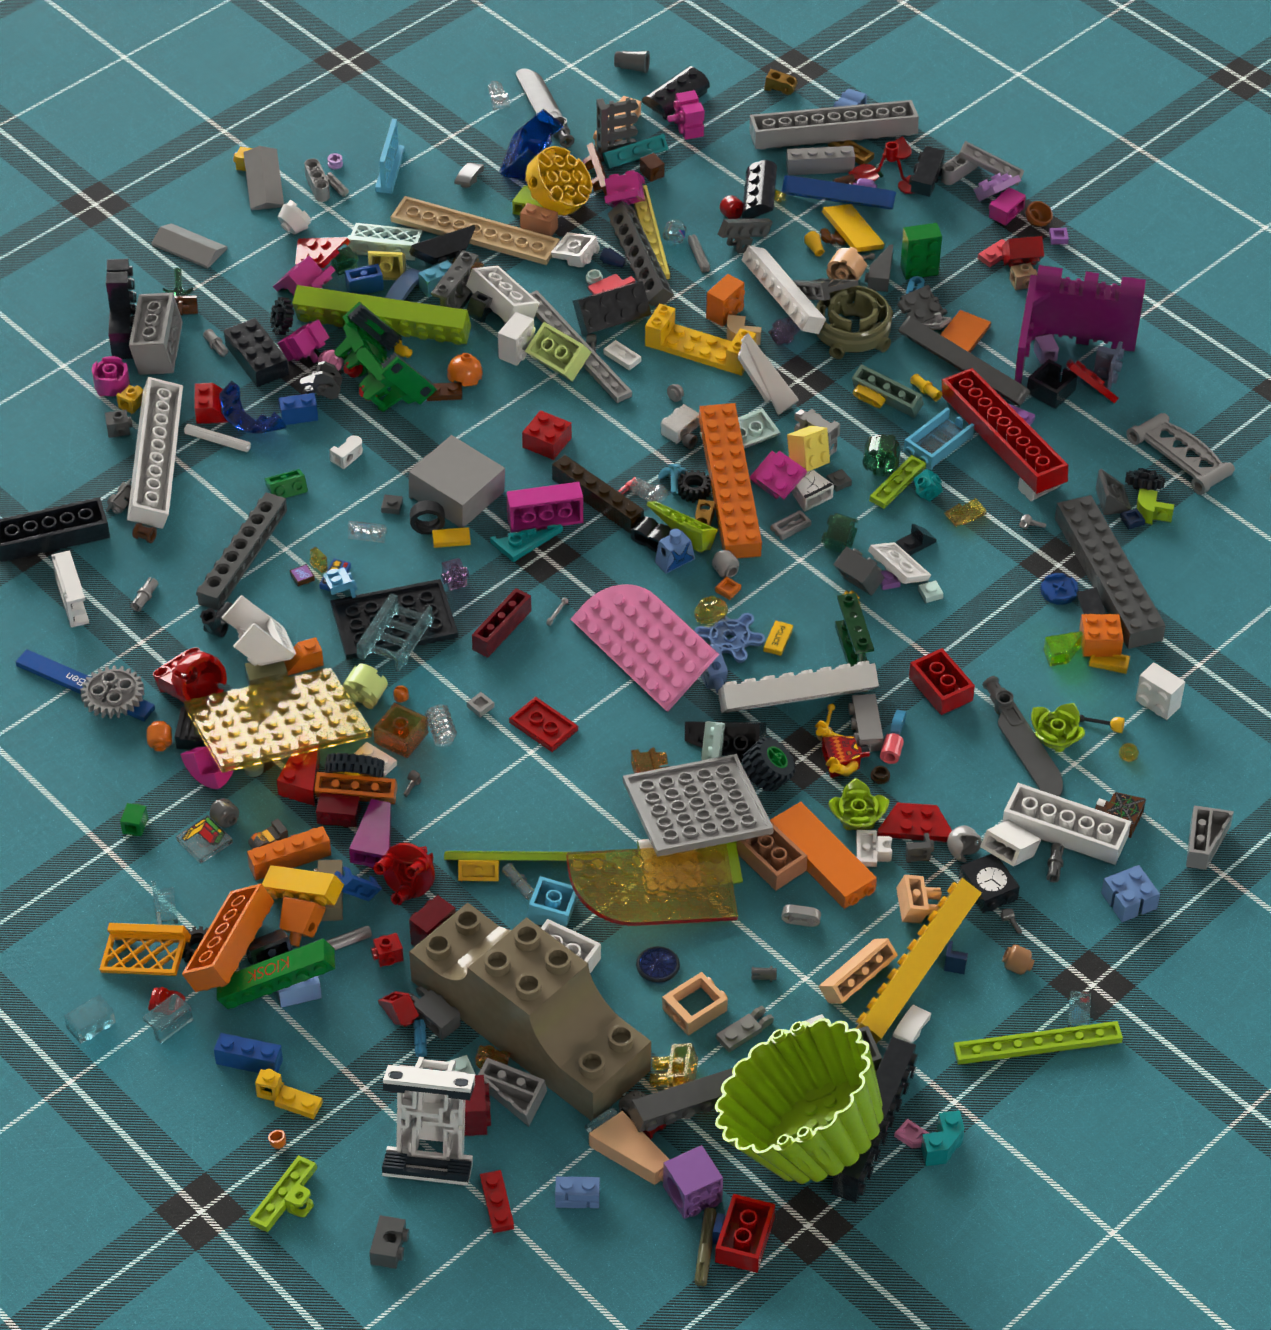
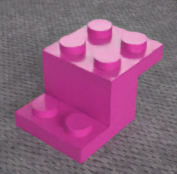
[604,170,645,208]
[273,256,335,295]
[750,451,807,500]

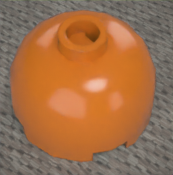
[447,353,483,386]

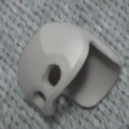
[947,825,982,862]

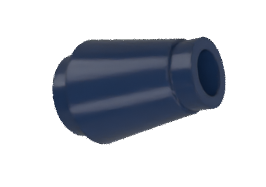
[600,247,626,268]

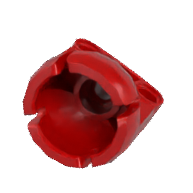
[153,647,227,707]

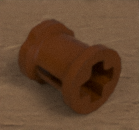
[132,522,157,543]

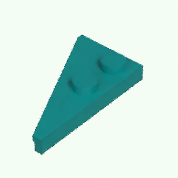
[490,524,563,562]

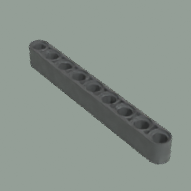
[898,316,1030,407]

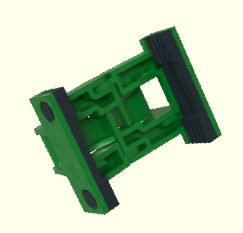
[335,302,437,412]

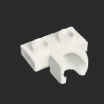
[856,830,892,867]

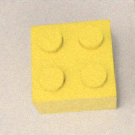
[787,426,830,472]

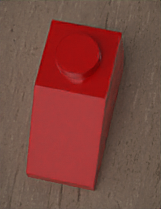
[378,991,419,1027]

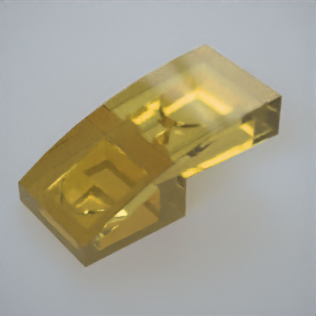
[944,498,987,526]

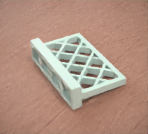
[347,223,422,261]

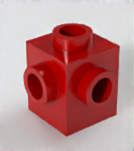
[371,933,404,967]

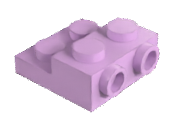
[973,173,1021,202]

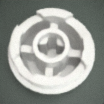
[278,200,311,234]

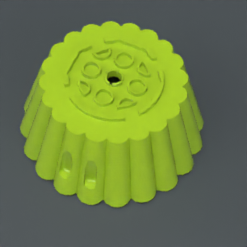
[715,1018,884,1184]

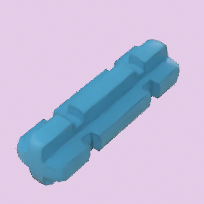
[413,1019,427,1058]

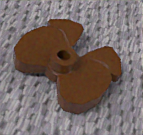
[819,228,846,245]

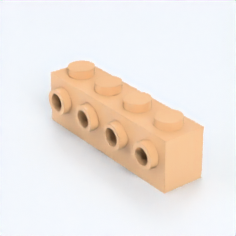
[818,938,898,1004]

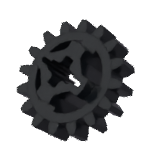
[270,297,294,335]
[1125,468,1165,490]

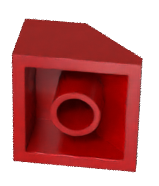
[195,383,233,424]

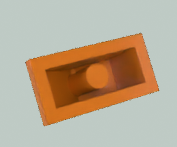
[284,637,324,676]

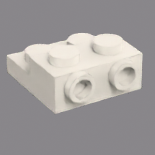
[551,232,600,267]

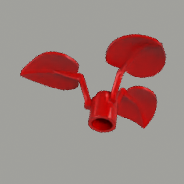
[848,136,914,194]

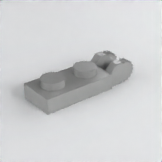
[716,1006,774,1053]

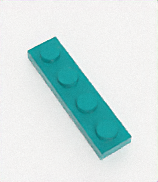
[602,134,669,169]

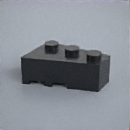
[909,146,945,197]

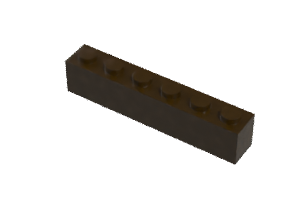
[552,455,644,534]

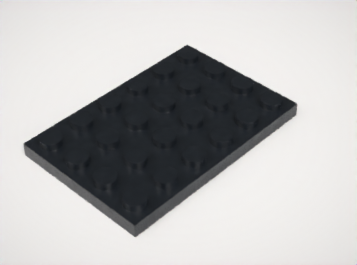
[330,579,458,660]

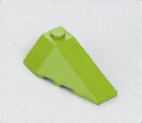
[647,501,718,552]

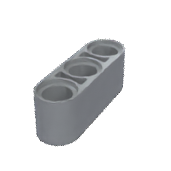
[941,155,978,185]
[304,158,330,202]

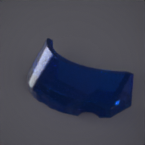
[219,381,287,434]

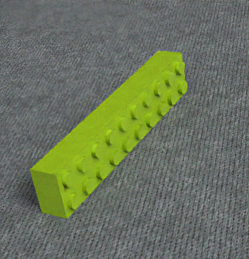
[292,285,471,345]

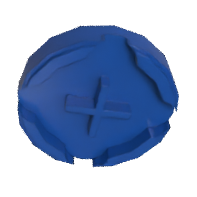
[1041,573,1079,605]

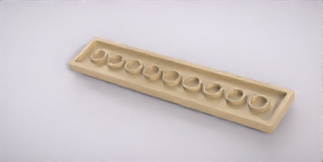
[391,196,560,265]

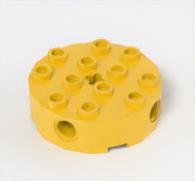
[525,146,593,216]

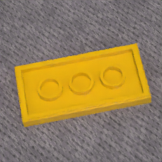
[822,204,885,252]

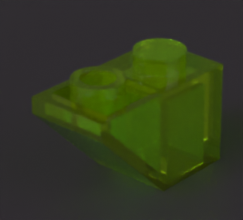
[1043,631,1083,666]

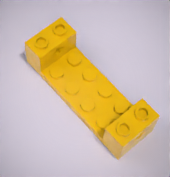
[645,303,756,376]

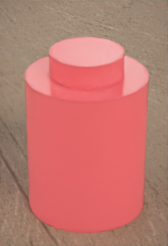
[880,733,904,764]

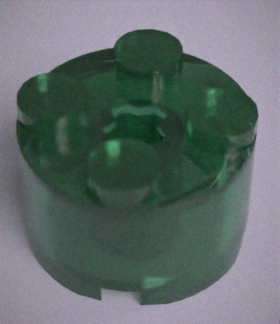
[862,435,901,476]
[821,513,858,553]

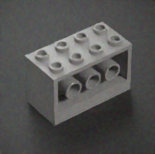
[129,292,183,375]

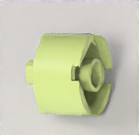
[343,664,388,709]

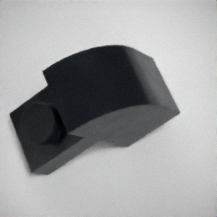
[467,291,493,323]

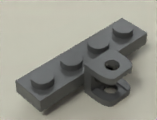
[718,218,773,253]

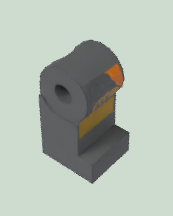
[248,818,288,849]

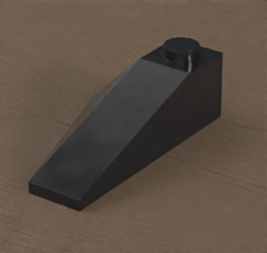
[685,721,766,762]

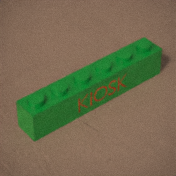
[217,938,335,1009]

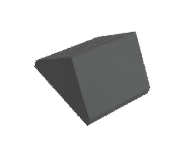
[1096,469,1132,515]

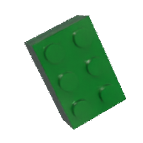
[900,223,942,280]

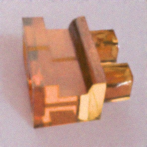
[631,747,670,774]

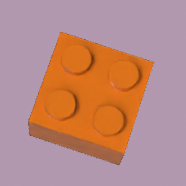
[706,274,745,327]
[1079,614,1123,657]

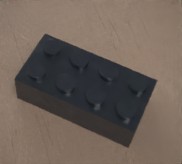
[572,281,652,334]
[224,318,289,387]

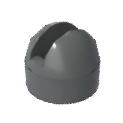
[682,433,698,449]

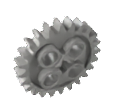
[80,665,145,719]

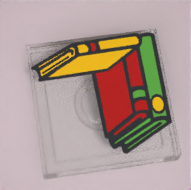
[176,815,233,863]

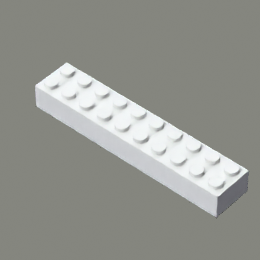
[127,377,183,529]

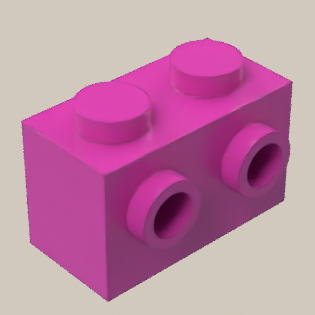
[989,187,1026,226]

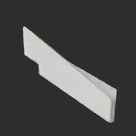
[738,334,799,415]

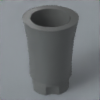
[614,51,650,73]

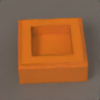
[715,576,741,600]

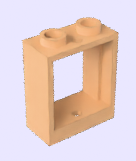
[662,972,728,1036]

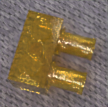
[649,1043,698,1087]

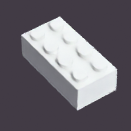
[466,266,540,323]

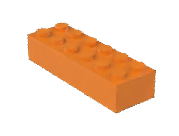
[182,883,274,992]

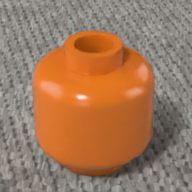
[146,721,172,751]

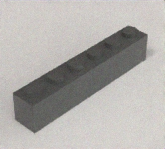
[628,1068,733,1132]

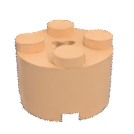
[826,247,867,280]

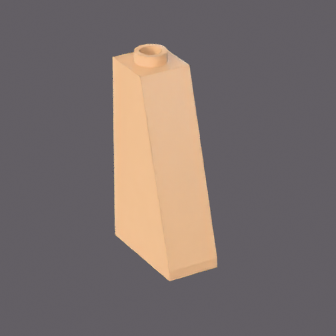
[589,1111,670,1185]

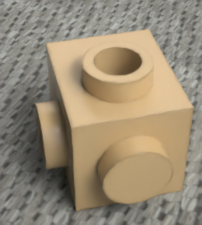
[1010,263,1037,290]

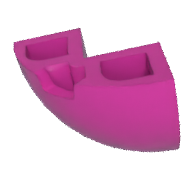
[180,739,236,789]

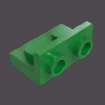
[264,469,308,498]

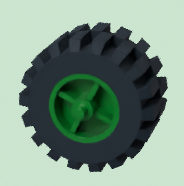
[742,737,796,792]

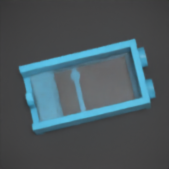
[904,407,974,470]

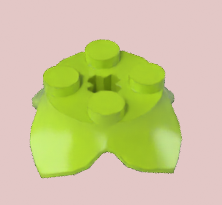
[1031,703,1085,752]
[828,778,890,830]

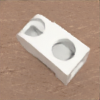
[329,435,363,469]

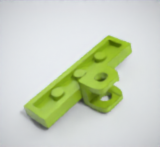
[249,1155,317,1232]

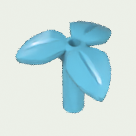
[658,464,688,495]

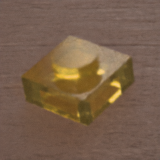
[309,547,328,573]

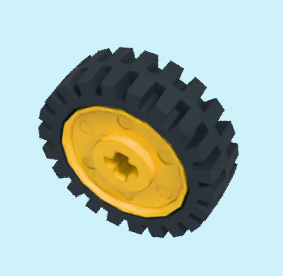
[325,753,384,778]

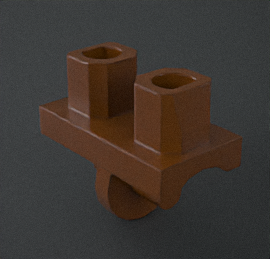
[175,295,198,316]

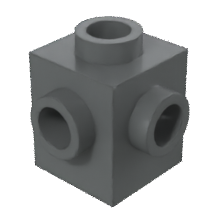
[105,410,133,438]

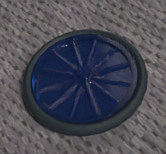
[636,946,680,983]

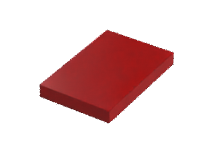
[509,696,578,752]

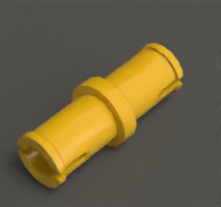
[910,374,942,401]

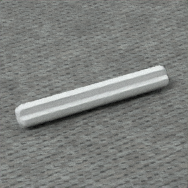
[184,424,251,452]

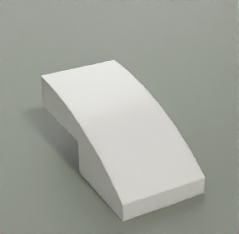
[893,1005,932,1044]

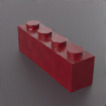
[472,588,532,658]

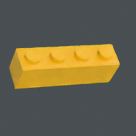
[262,865,344,906]

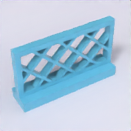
[375,119,405,194]

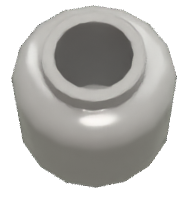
[712,550,740,578]

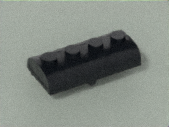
[642,66,710,120]
[742,160,777,219]

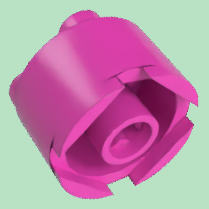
[92,356,130,396]

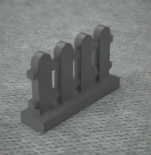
[596,98,638,162]

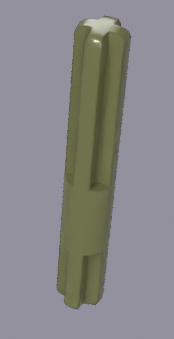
[694,1207,717,1287]

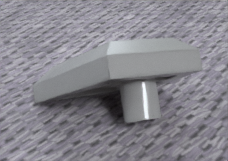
[922,312,952,330]

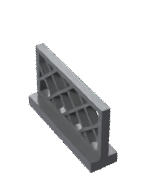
[793,278,859,300]

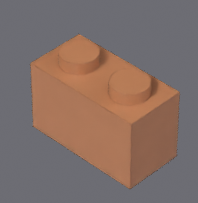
[520,203,558,237]

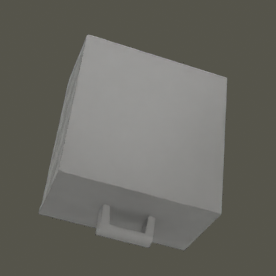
[409,435,505,528]

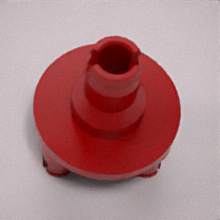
[373,843,435,905]

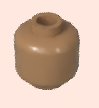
[1002,945,1035,975]

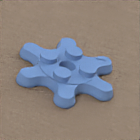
[694,610,765,663]

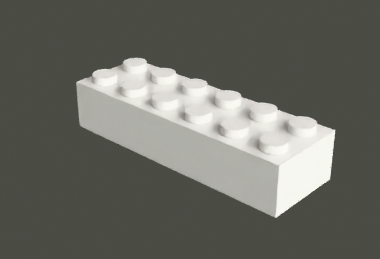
[1002,783,1131,865]

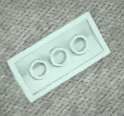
[700,408,780,449]

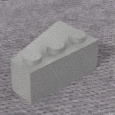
[1186,805,1234,870]
[478,1058,547,1127]

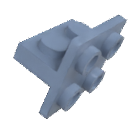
[1094,341,1125,389]

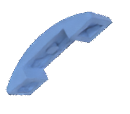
[385,268,421,301]

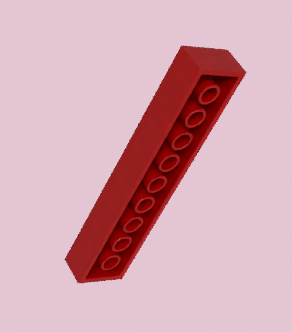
[942,368,1068,494]

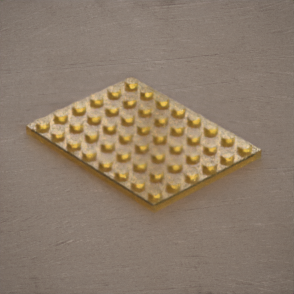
[184,667,372,773]

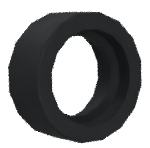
[410,500,445,535]

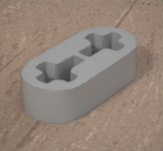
[781,905,821,927]

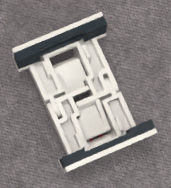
[382,1057,475,1186]

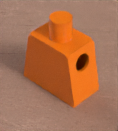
[279,897,326,947]

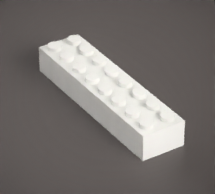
[718,661,879,713]

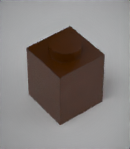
[640,153,665,182]

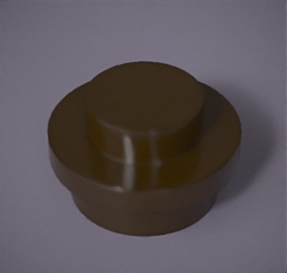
[870,766,890,784]

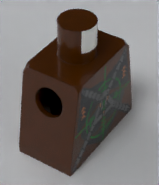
[1095,792,1146,838]

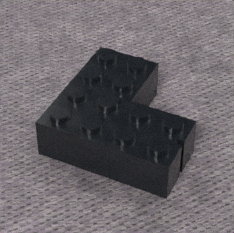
[106,259,137,359]

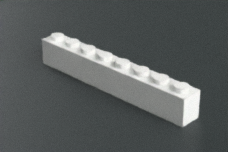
[742,245,826,334]

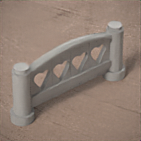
[1127,413,1235,495]

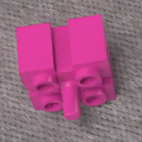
[667,90,705,140]
[277,319,330,363]

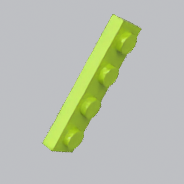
[869,455,926,509]

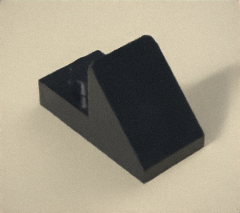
[896,524,937,556]

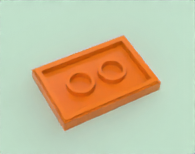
[941,310,991,353]

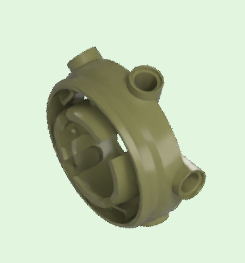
[816,286,893,359]

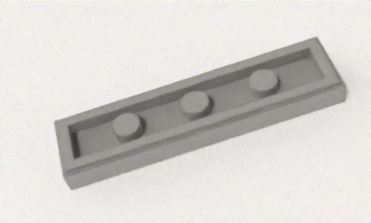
[958,141,1024,186]

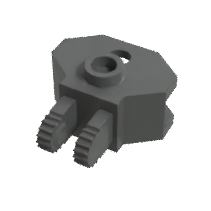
[299,361,343,400]

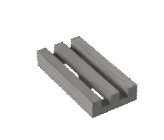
[771,510,811,540]

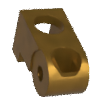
[764,69,798,95]
[695,499,715,526]

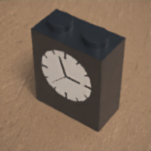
[959,854,1020,913]

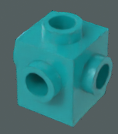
[913,468,943,502]

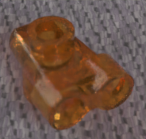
[475,1045,510,1069]

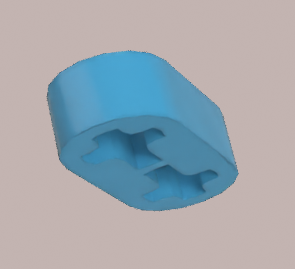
[906,276,925,294]
[890,709,907,735]

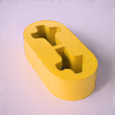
[853,384,886,409]

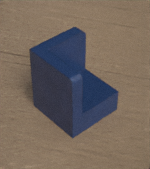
[944,941,968,974]

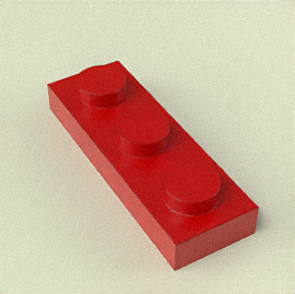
[480,1170,514,1233]

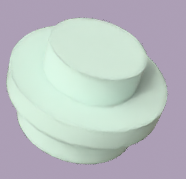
[586,269,603,284]

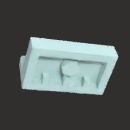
[701,721,725,760]

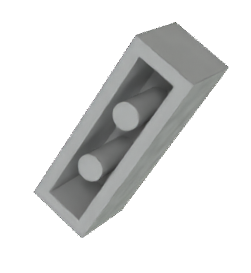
[848,694,883,752]

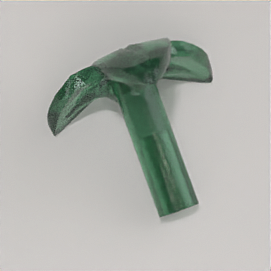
[163,268,193,296]

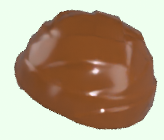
[1025,201,1053,227]

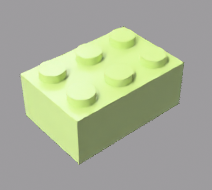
[525,322,592,382]

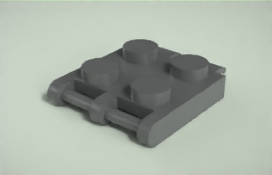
[897,285,947,323]

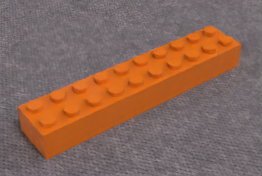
[699,403,762,559]

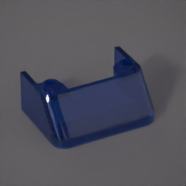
[499,109,563,180]

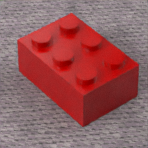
[909,648,975,715]
[715,1194,776,1273]

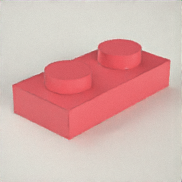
[978,239,1006,267]

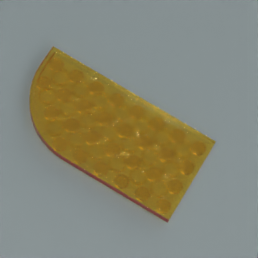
[566,844,738,926]

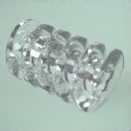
[425,704,457,747]

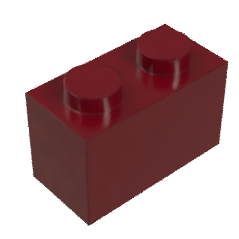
[316,793,361,827]

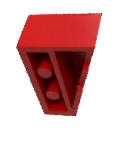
[277,738,320,806]

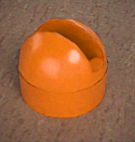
[393,685,409,702]
[268,1130,286,1149]

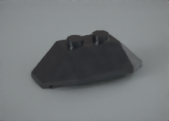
[409,225,476,265]

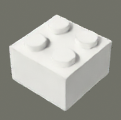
[498,312,536,366]
[1135,662,1185,720]

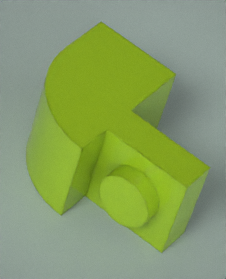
[1136,489,1174,524]

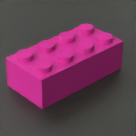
[506,482,584,533]

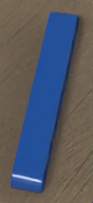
[781,175,896,210]

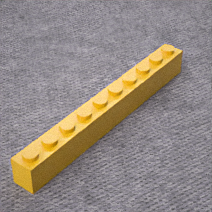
[856,878,982,1044]

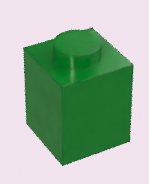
[120,803,148,837]

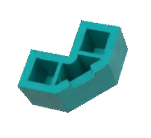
[921,1110,965,1166]

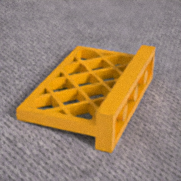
[99,923,191,976]

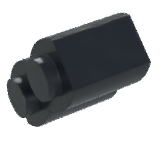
[631,516,672,552]

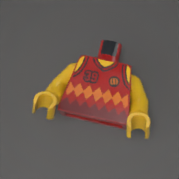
[815,720,870,778]

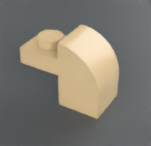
[727,315,762,345]

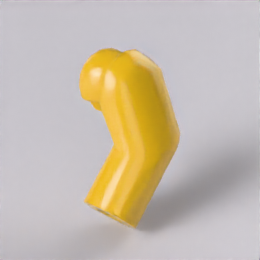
[394,340,413,358]

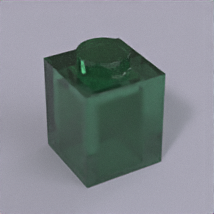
[331,246,358,276]

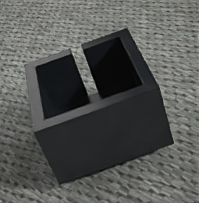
[1027,359,1078,409]

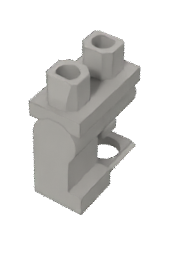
[794,409,840,456]

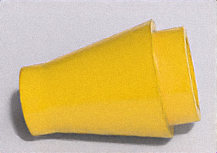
[804,231,825,257]

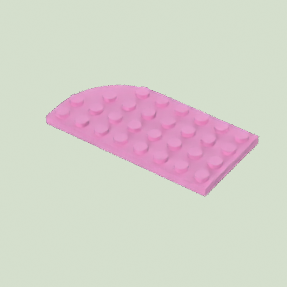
[570,584,719,712]

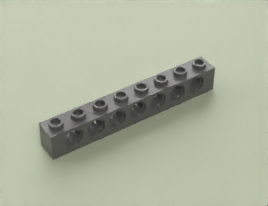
[608,201,674,307]
[196,492,287,611]

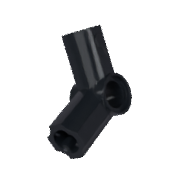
[200,602,233,638]

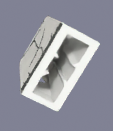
[792,470,834,512]

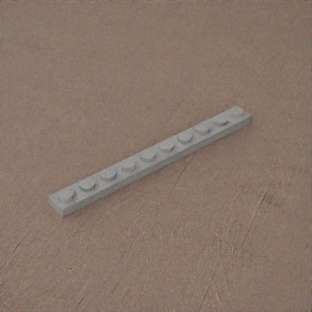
[529,290,632,403]

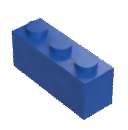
[214,1033,283,1073]

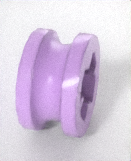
[327,153,343,169]

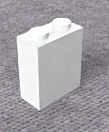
[980,820,1041,867]

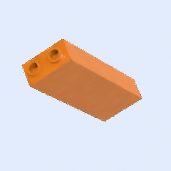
[770,802,877,909]

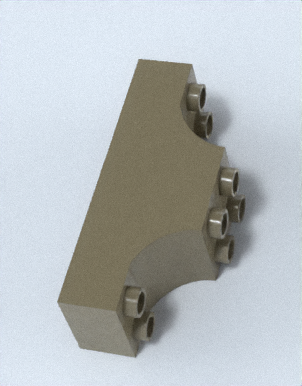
[409,903,651,1122]

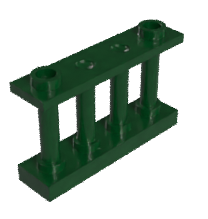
[835,593,874,667]

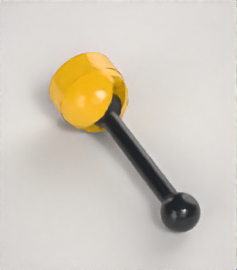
[1079,715,1125,733]

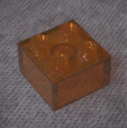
[373,703,429,758]

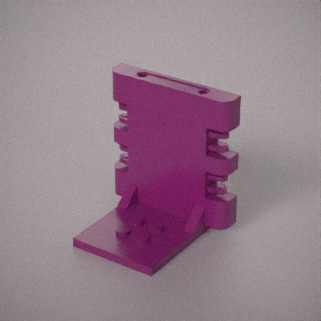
[1015,265,1146,384]

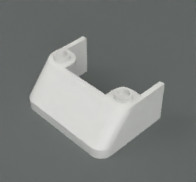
[222,595,296,666]

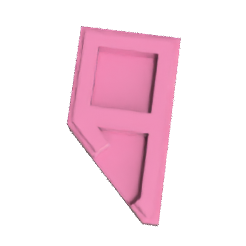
[894,1119,929,1148]

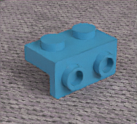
[323,567,358,598]

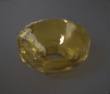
[694,596,728,624]

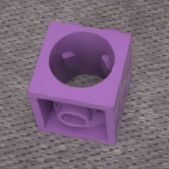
[663,1145,723,1219]

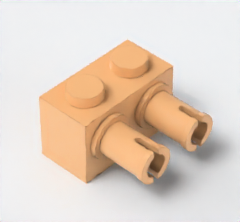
[896,875,942,923]

